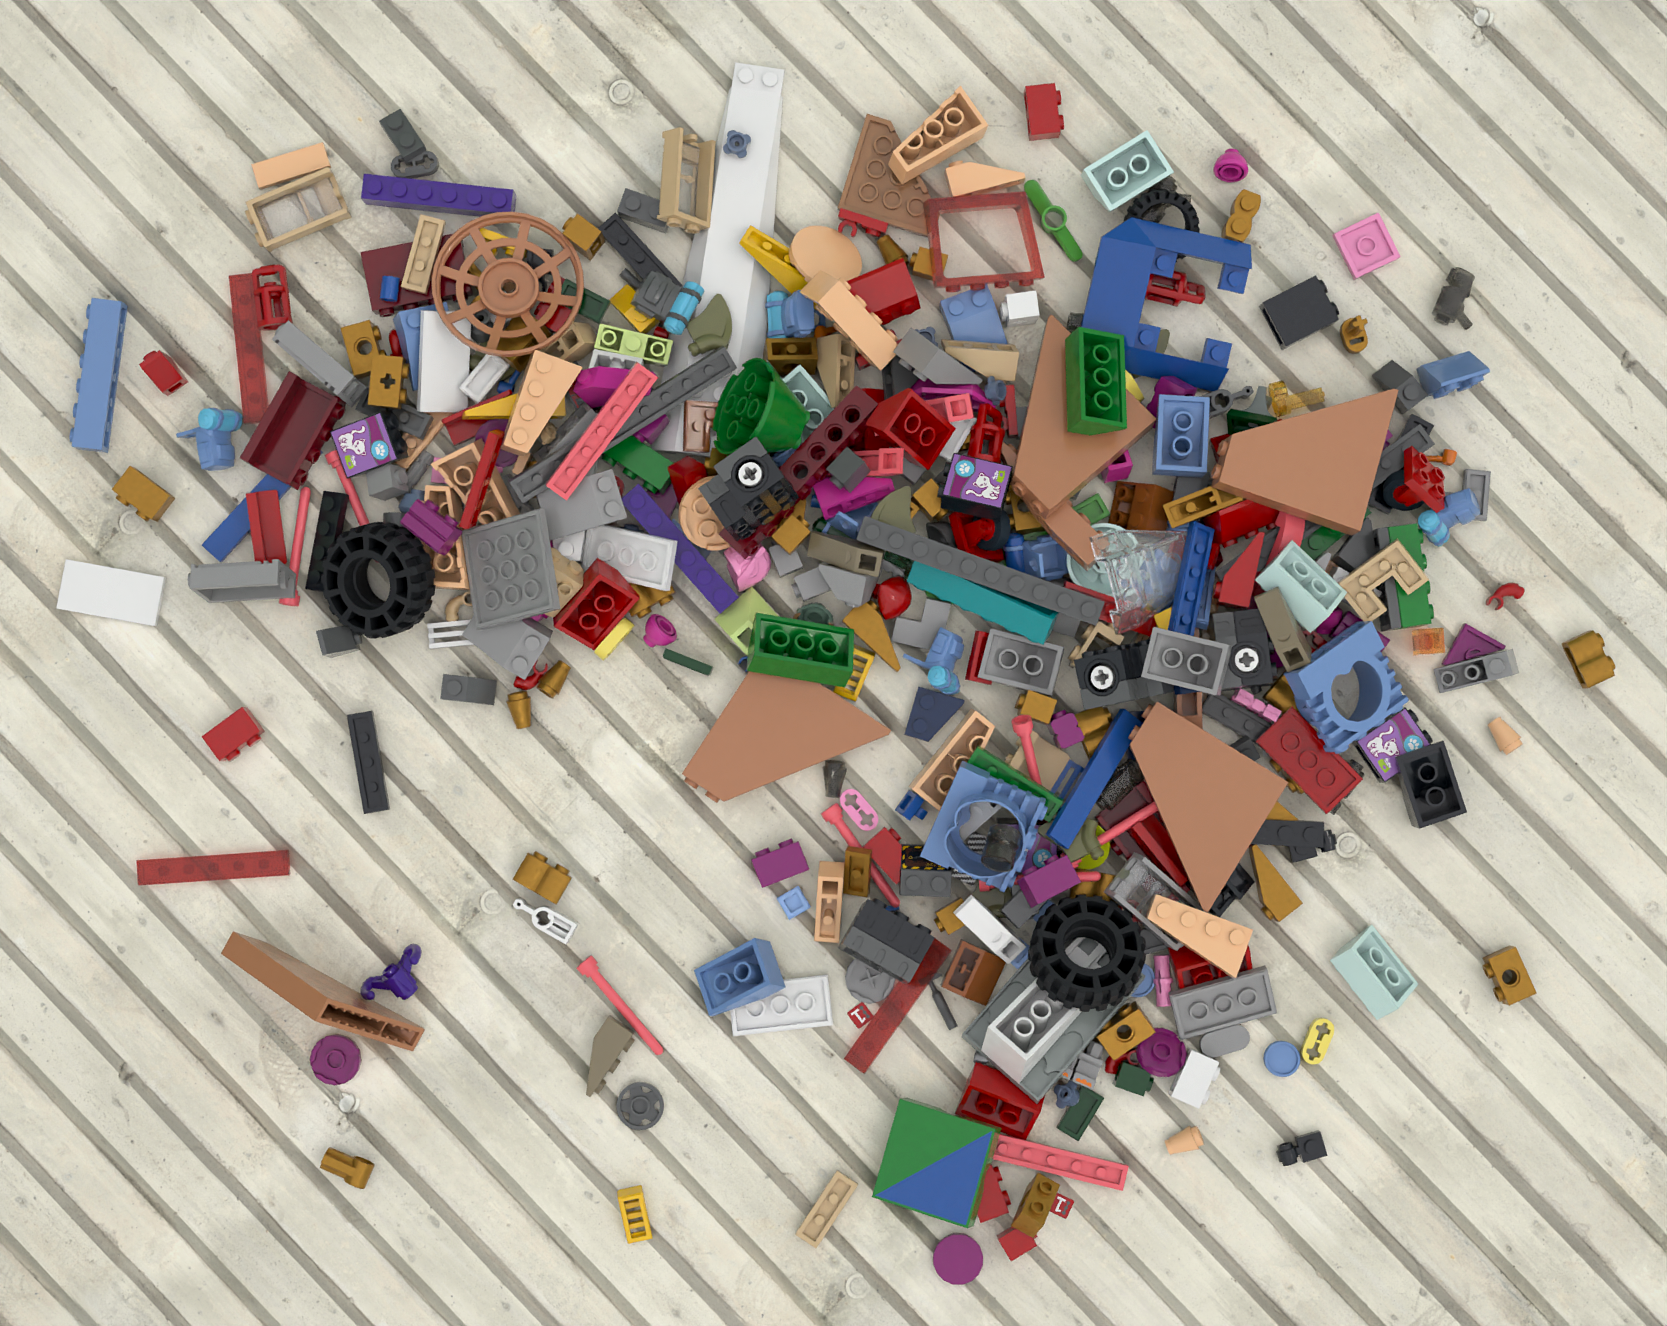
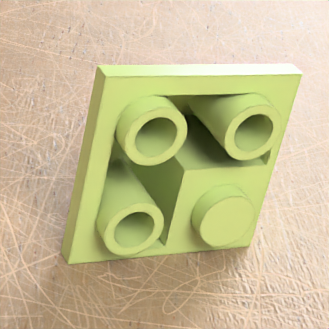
[714,587,778,657]

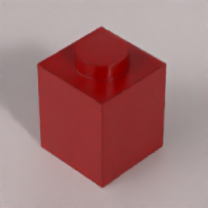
[996,1226,1038,1261]

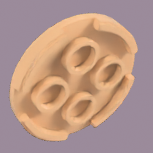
[789,226,862,282]
[678,475,731,551]

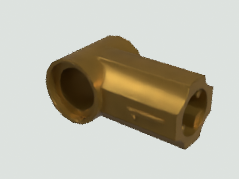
[320,1147,375,1189]

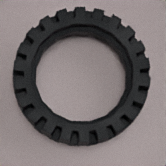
[1124,188,1200,262]

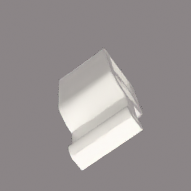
[513,898,579,944]

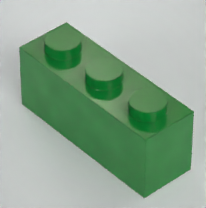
[601,435,674,495]

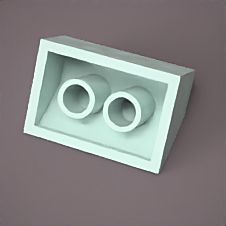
[1081,130,1174,212]
[783,365,838,444]
[1255,540,1347,633]
[1330,925,1418,1020]

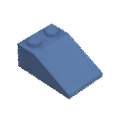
[939,284,1008,372]
[393,302,449,391]
[1152,394,1210,478]
[694,938,786,1016]

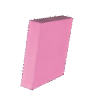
[1332,212,1400,280]

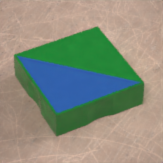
[872,1098,1001,1229]

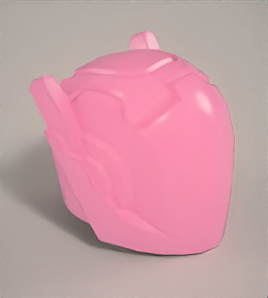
[723,543,771,592]

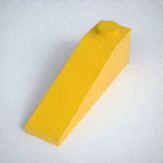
[739,225,817,310]
[462,393,566,419]

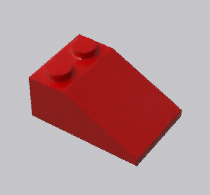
[1213,532,1265,610]

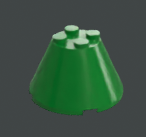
[712,358,810,456]

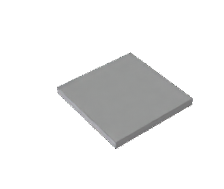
[461,509,560,630]

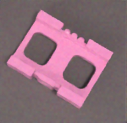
[1230,688,1282,723]

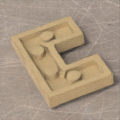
[1337,538,1429,621]

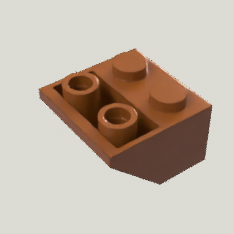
[1108,481,1174,540]
[940,939,1006,1006]

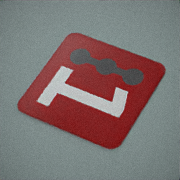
[847,1002,874,1029]
[1050,1193,1074,1219]

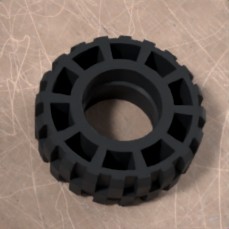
[321,522,436,639]
[1028,894,1146,1012]

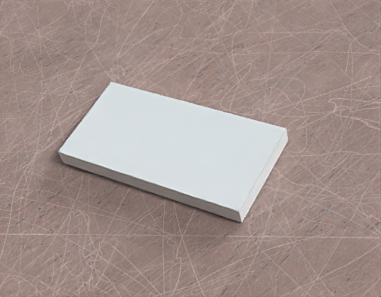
[417,310,471,412]
[581,524,678,591]
[56,559,166,627]
[730,974,833,1036]

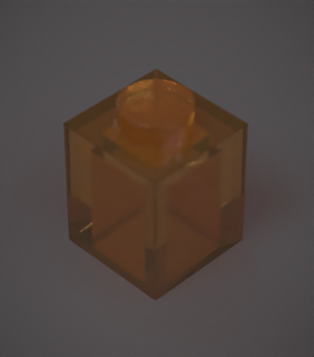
[1412,628,1445,656]

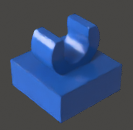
[895,790,928,821]

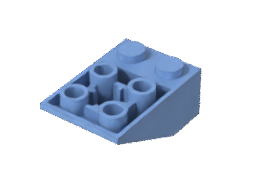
[1416,351,1490,399]

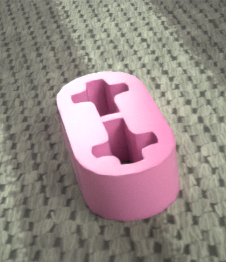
[840,789,878,831]

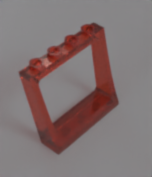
[923,191,1045,293]

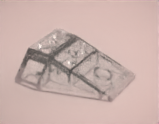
[1089,530,1187,635]

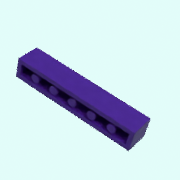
[361,174,517,217]
[621,483,739,614]

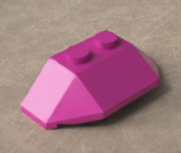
[910,378,996,412]

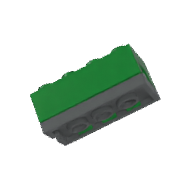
[1373,523,1434,632]

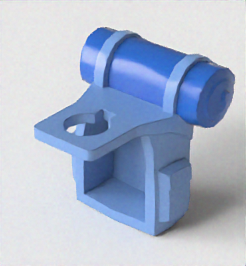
[1003,533,1069,581]

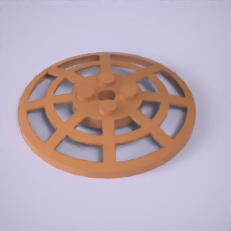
[432,212,584,357]

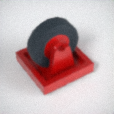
[1383,446,1445,513]
[948,510,1011,563]

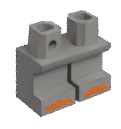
[1061,1041,1104,1090]

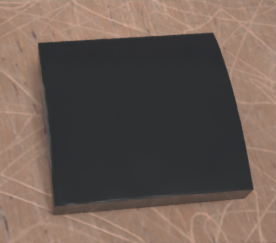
[1185,863,1255,917]

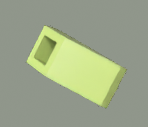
[594,324,673,366]

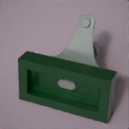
[1226,386,1277,435]

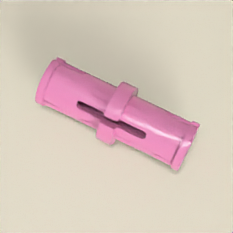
[1153,955,1173,1007]

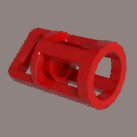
[252,264,293,331]
[1145,271,1206,307]
[967,403,1005,463]

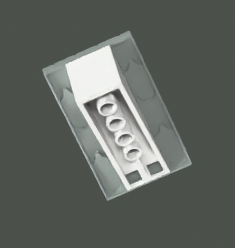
[962,937,1146,1104]

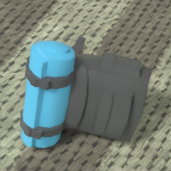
[630,271,704,335]

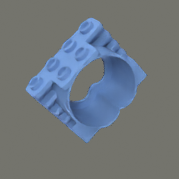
[1284,621,1409,754]
[920,760,1048,892]

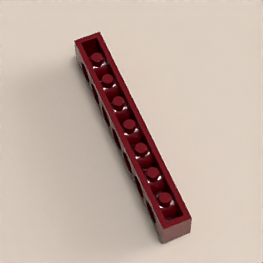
[719,385,878,559]

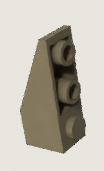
[807,531,885,577]
[1254,587,1312,672]
[586,1015,635,1097]

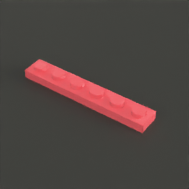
[545,361,658,501]
[993,1134,1129,1191]

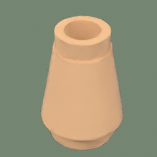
[1488,717,1523,755]
[1165,1126,1204,1155]

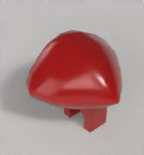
[872,576,912,620]

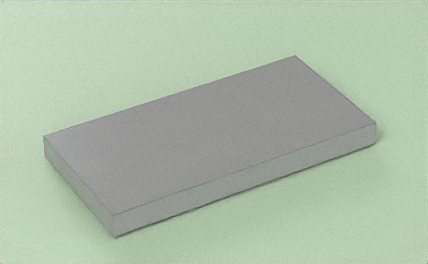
[1168,965,1277,1040]

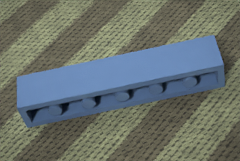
[69,298,128,453]

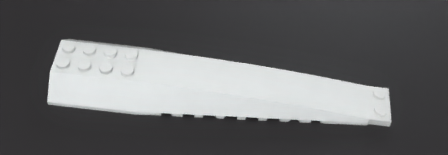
[651,62,785,457]

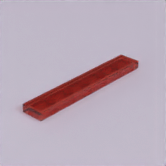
[229,273,269,425]
[136,850,290,885]
[844,938,953,1074]

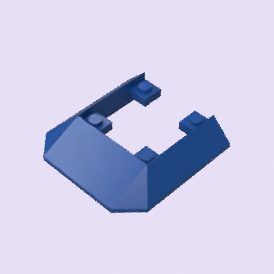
[1081,217,1252,391]

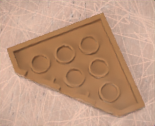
[838,114,940,239]

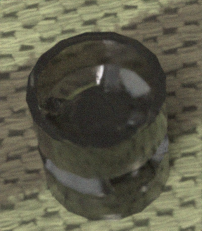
[981,824,1022,872]

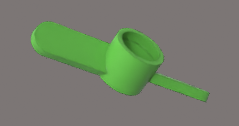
[1024,180,1083,262]

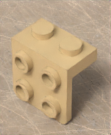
[544,547,584,617]
[1068,621,1125,668]
[1004,730,1070,791]

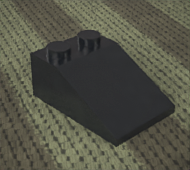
[1395,740,1467,829]

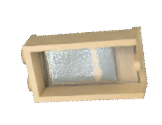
[657,127,716,234]
[245,167,352,252]

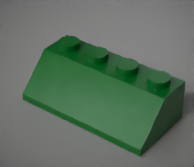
[1065,327,1127,435]
[747,613,854,687]

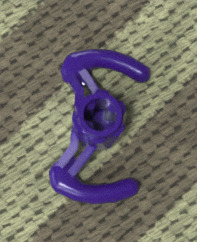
[360,943,422,1000]

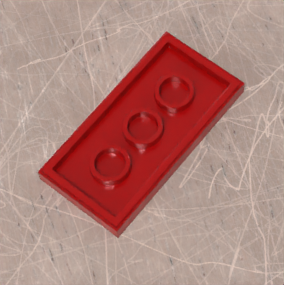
[1255,706,1363,814]

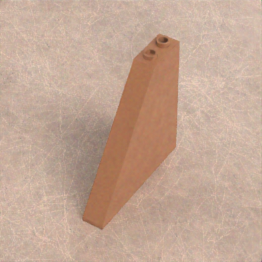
[1010,315,1156,520]
[1211,389,1399,536]
[682,671,891,803]
[1128,702,1288,913]
[221,931,425,1051]

